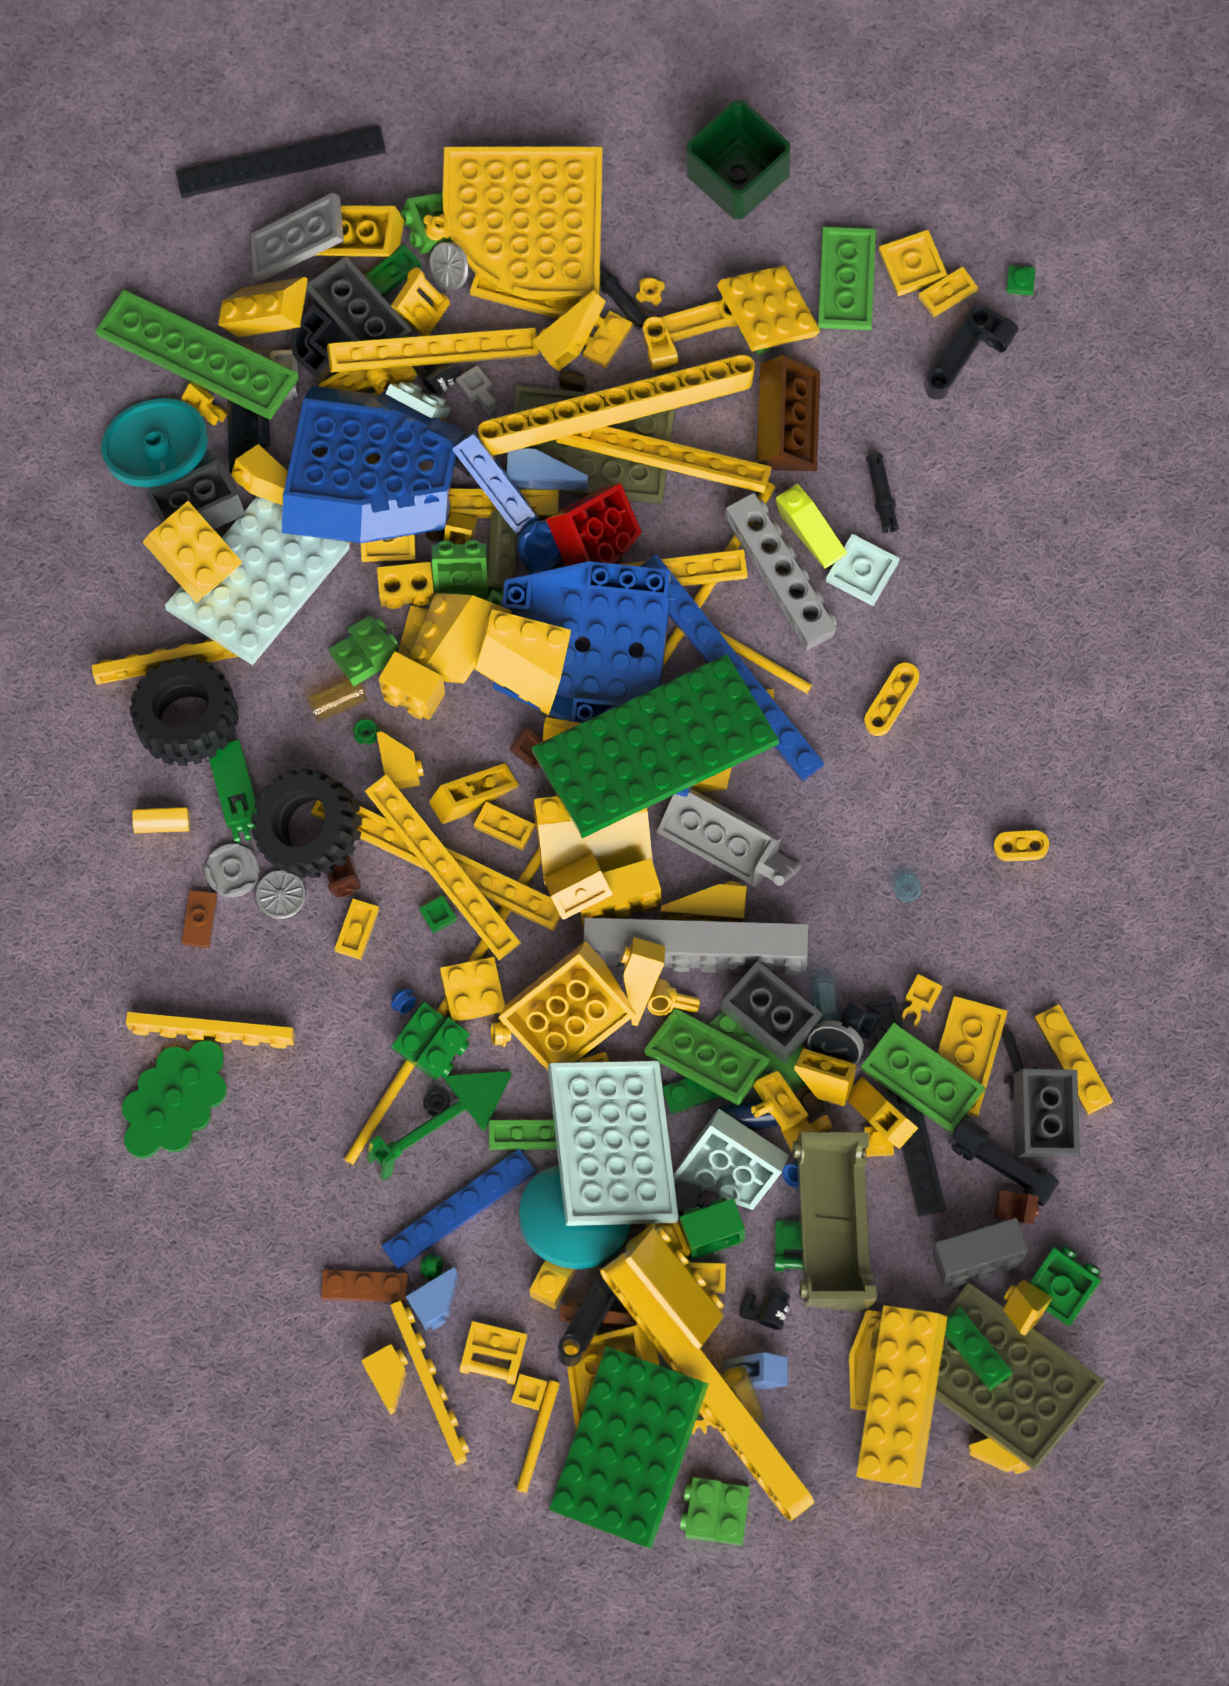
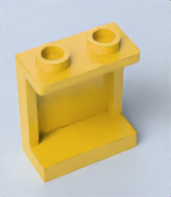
[544,853,613,920]

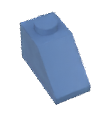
[406,1267,459,1330]
[723,1352,788,1389]

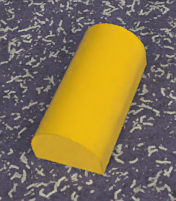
[132,807,190,833]

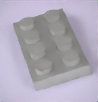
[250,192,344,282]

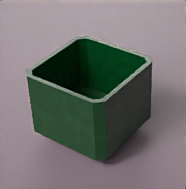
[687,100,790,219]

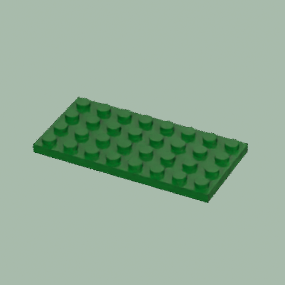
[531,654,779,839]

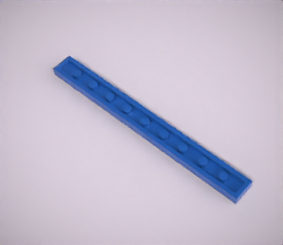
[639,554,824,782]

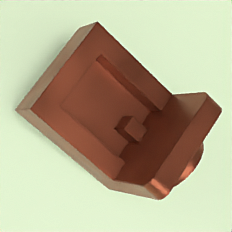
[508,727,543,769]
[327,855,361,898]
[994,1190,1039,1224]

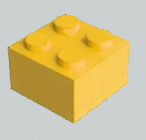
[378,651,446,720]

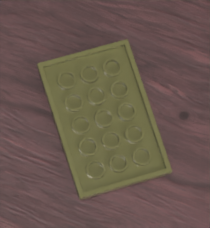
[505,385,675,505]
[935,1283,1105,1471]

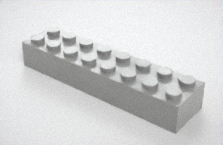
[584,918,808,975]

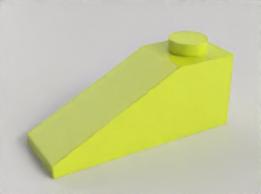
[776,483,847,568]

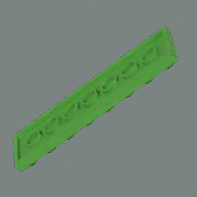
[95,290,299,420]

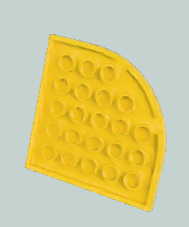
[443,147,603,300]

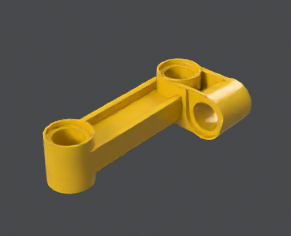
[643,298,737,371]

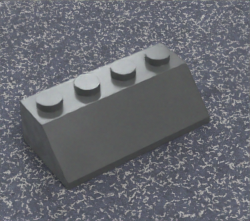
[306,256,413,342]

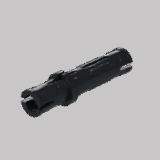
[600,260,650,329]
[866,453,899,533]

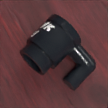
[413,363,461,396]
[739,1289,790,1330]

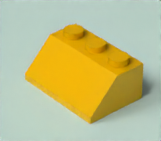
[316,206,404,256]
[218,276,308,337]

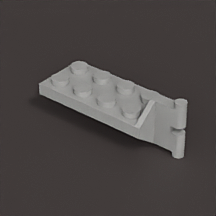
[657,788,802,887]

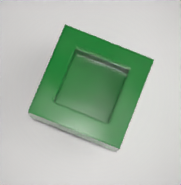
[1006,265,1035,296]
[419,895,457,934]

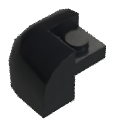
[291,305,352,382]

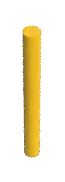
[719,630,812,694]
[516,1380,560,1493]

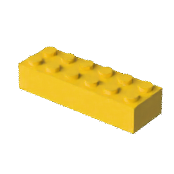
[856,1305,947,1488]

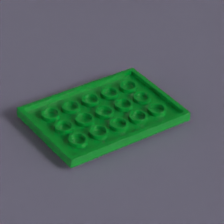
[549,1346,709,1549]

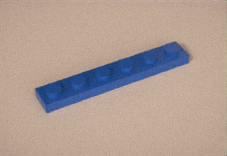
[382,1149,536,1270]

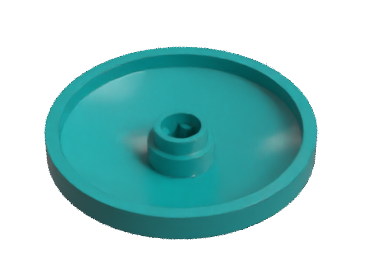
[101,398,208,487]
[518,1165,631,1269]

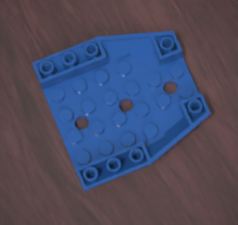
[282,386,465,543]
[493,561,671,723]

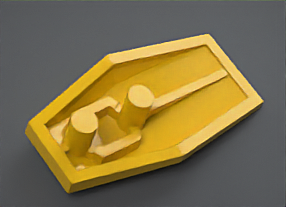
[849,1310,882,1411]

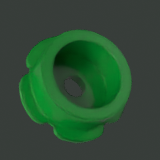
[353,719,380,745]
[420,1252,443,1281]

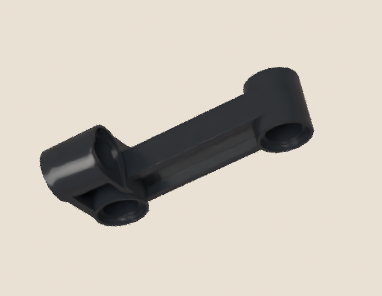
[925,305,1019,399]
[951,1117,1059,1206]
[557,1263,621,1367]

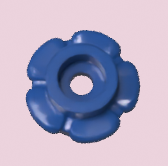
[391,988,417,1014]

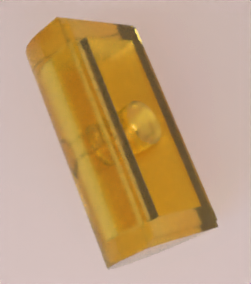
[306,679,367,723]
[720,1367,765,1425]

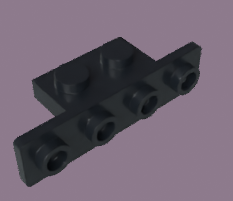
[227,399,270,474]

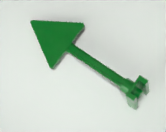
[367,1071,511,1181]

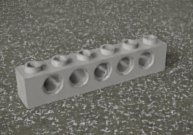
[724,493,837,651]

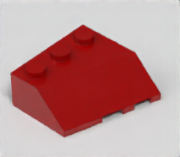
[546,483,642,566]

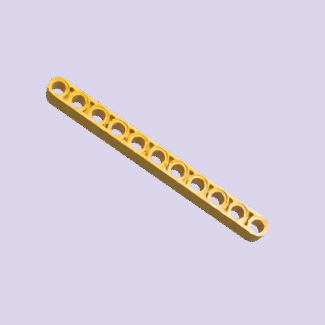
[478,355,755,456]
[600,1253,814,1521]

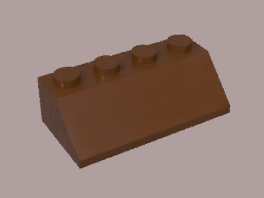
[757,356,820,471]

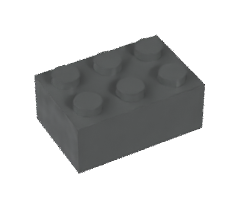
[145,459,245,529]
[721,961,822,1063]
[1014,1069,1080,1159]
[933,1218,1028,1289]

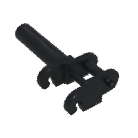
[1001,1031,1037,1100]

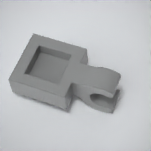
[456,365,497,415]

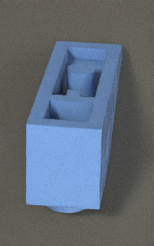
[507,447,588,491]

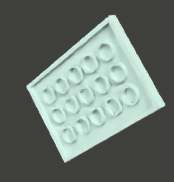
[165,496,349,665]
[548,1061,679,1226]

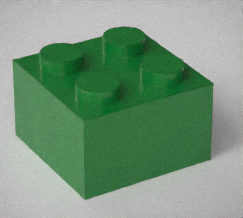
[680,1197,745,1260]

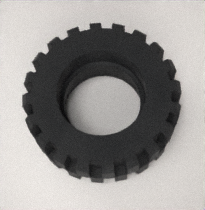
[130,657,239,766]
[251,768,362,878]

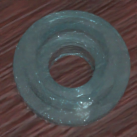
[894,875,922,902]

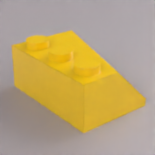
[409,593,512,683]
[475,609,571,715]

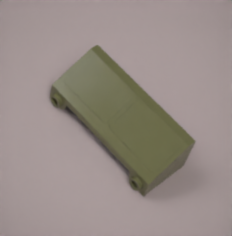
[792,1132,877,1312]

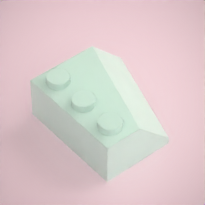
[673,1109,789,1210]

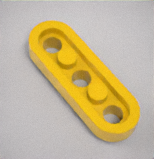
[864,663,919,736]

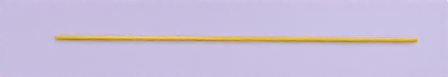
[344,482,776,1165]

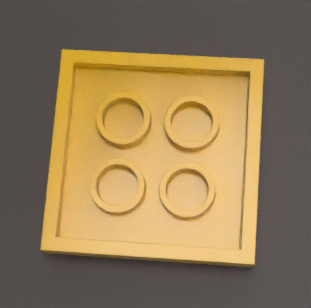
[717,265,820,351]

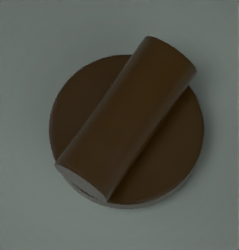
[558,371,587,392]

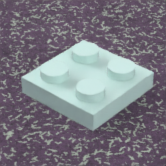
[386,381,451,418]
[826,534,900,606]

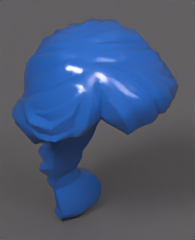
[516,520,562,574]

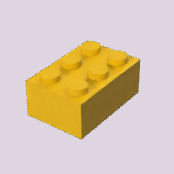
[143,501,242,603]
[578,858,662,928]

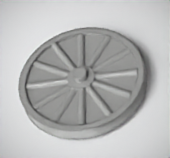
[429,242,468,290]
[256,870,306,919]

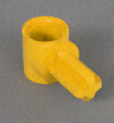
[647,979,700,1016]

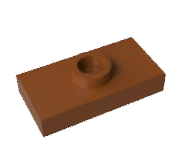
[181,890,218,948]

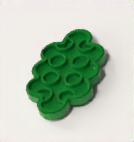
[122,1040,227,1159]

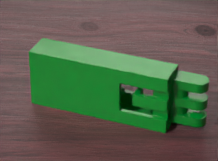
[209,740,257,844]

